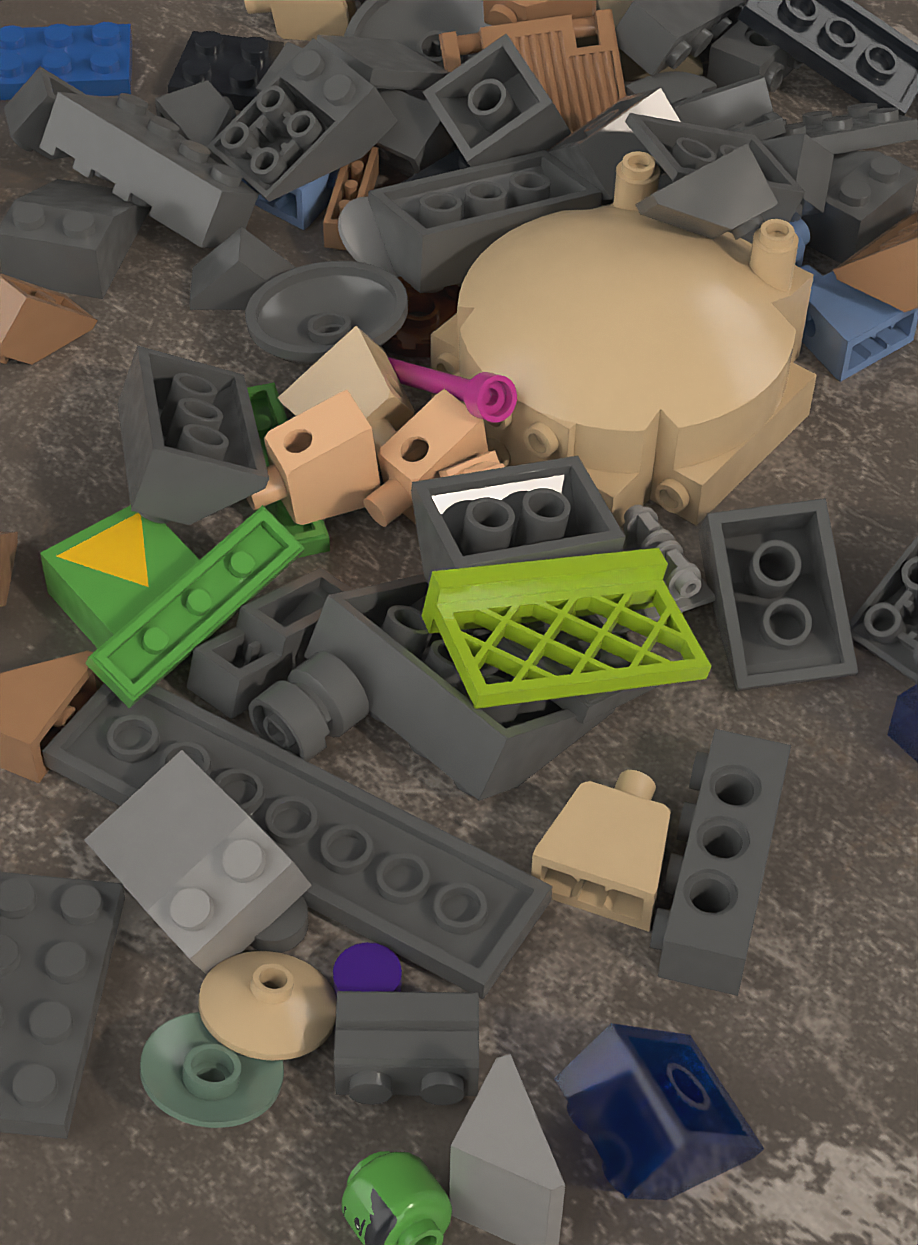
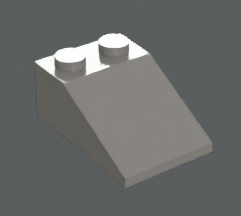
[84,750,312,975]

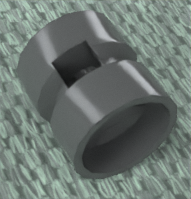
[248,651,369,762]

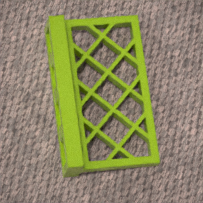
[421,548,711,709]

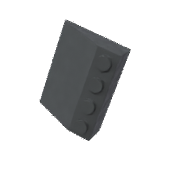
[304,574,616,801]

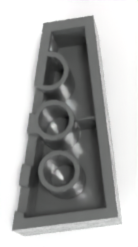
[39,92,259,248]

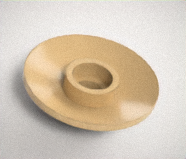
[198,951,337,1061]

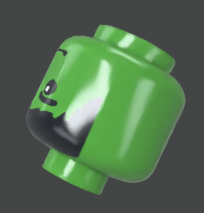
[341,1151,452,1245]

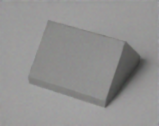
[449,1054,565,1245]

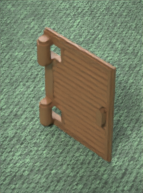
[438,9,626,151]

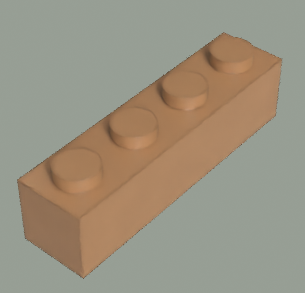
[323,146,379,250]

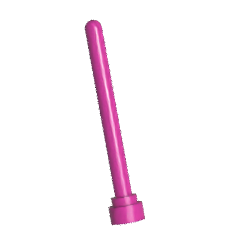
[388,357,517,422]

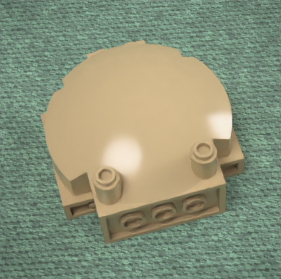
[431,151,817,527]

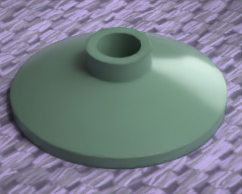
[140,1012,284,1128]

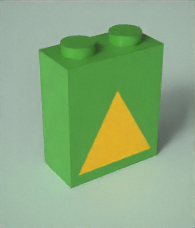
[40,505,225,649]

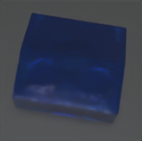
[554,1023,764,1200]

